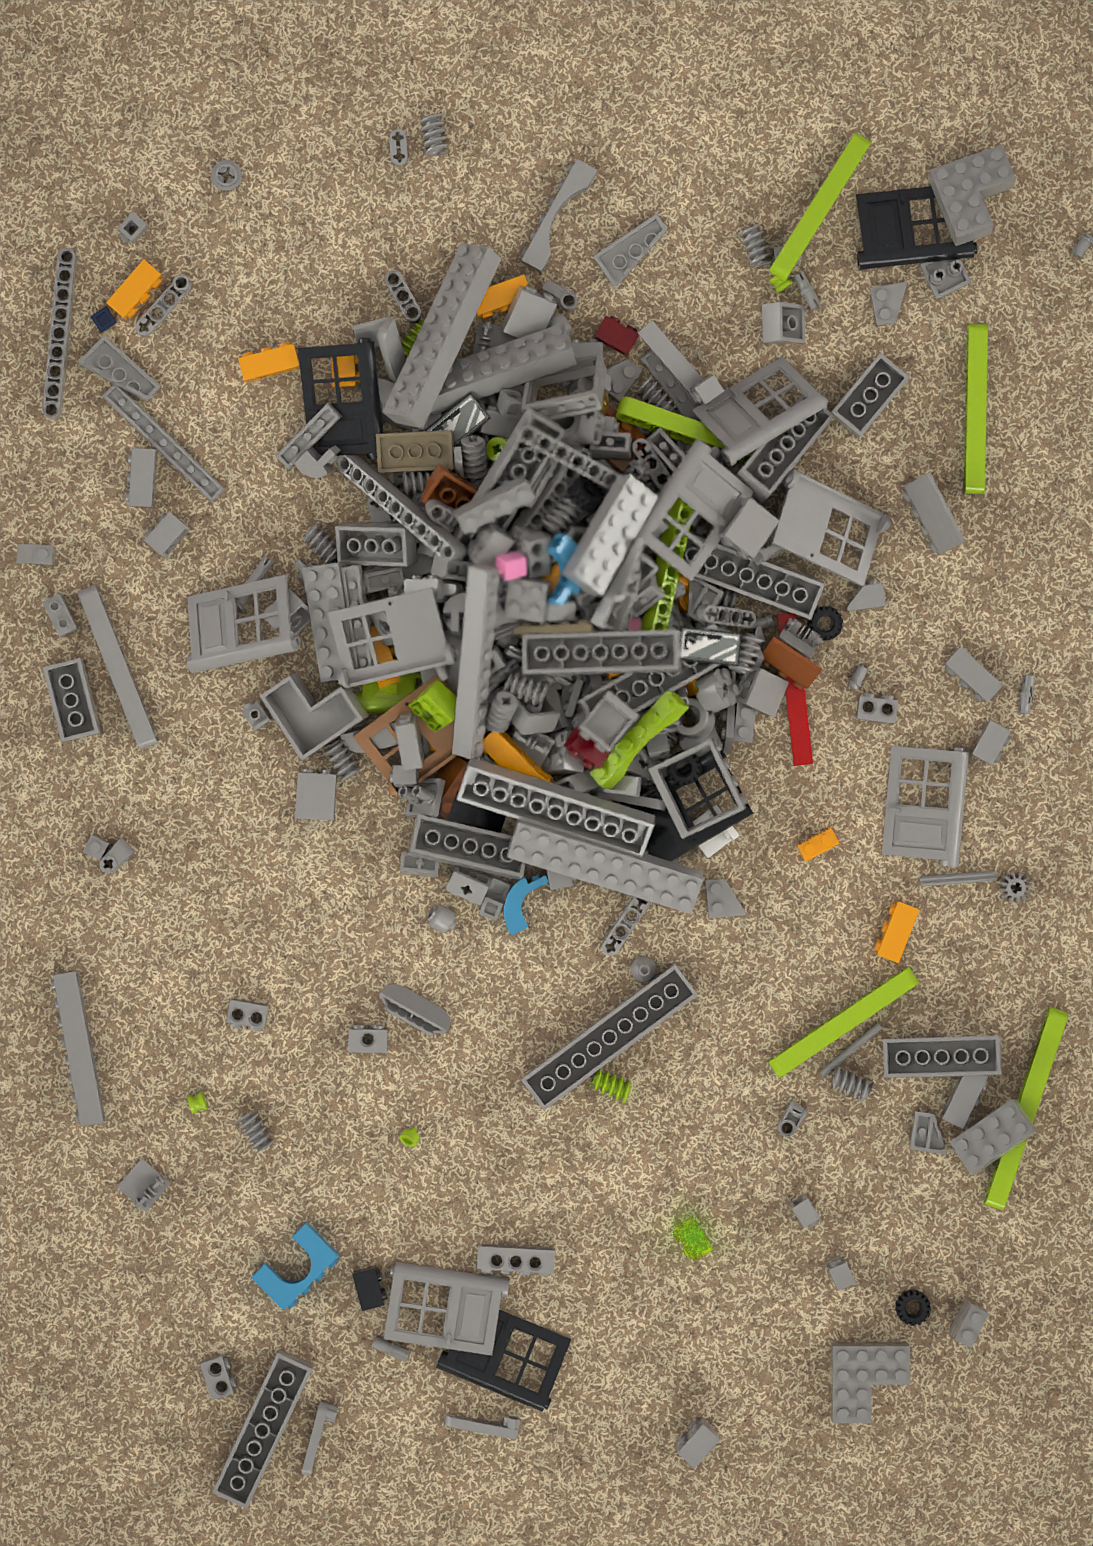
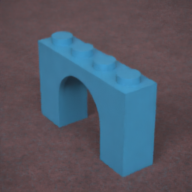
[251,1222,339,1311]

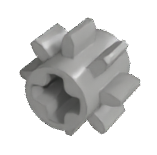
[626,458,652,482]

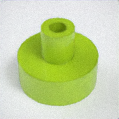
[399,1127,420,1147]

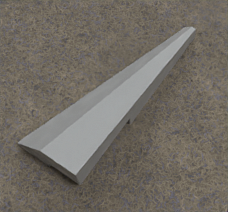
[590,536,648,632]

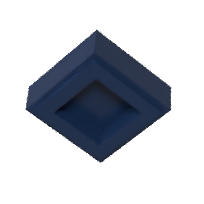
[90,306,117,333]

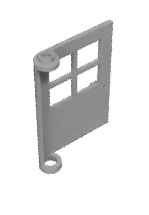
[692,357,828,467]
[633,440,754,581]
[771,469,891,586]
[187,575,301,673]
[327,587,456,688]
[882,746,969,867]
[384,1262,510,1356]

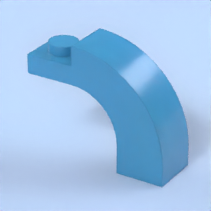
[546,534,581,606]
[504,874,549,936]

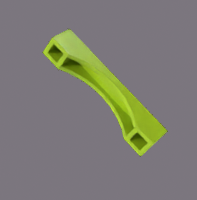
[590,690,689,790]

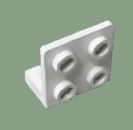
[693,805,740,858]

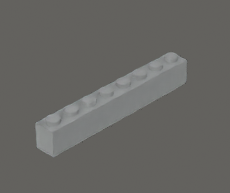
[51,970,106,1127]

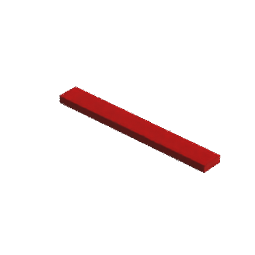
[777,612,813,766]

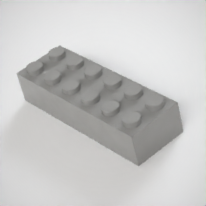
[735,394,834,503]
[562,475,658,596]
[302,561,355,682]
[407,814,526,880]
[883,1036,1002,1078]

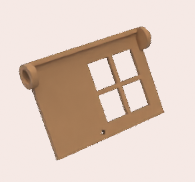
[353,674,490,798]

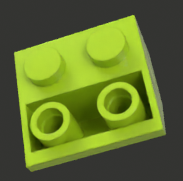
[408,679,457,732]

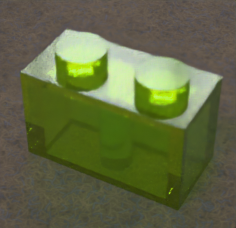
[672,1214,713,1261]

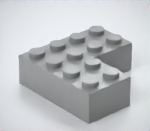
[928,145,1016,246]
[260,672,369,760]
[831,1342,910,1423]

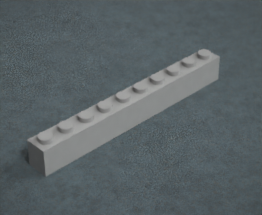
[452,563,500,759]

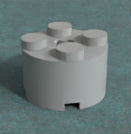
[695,668,740,713]

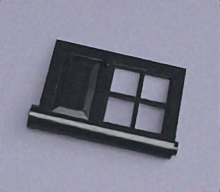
[856,186,977,270]
[298,338,383,459]
[619,749,754,862]
[436,1310,571,1412]

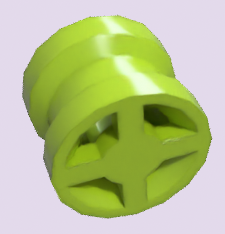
[769,276,793,294]
[187,1091,208,1114]

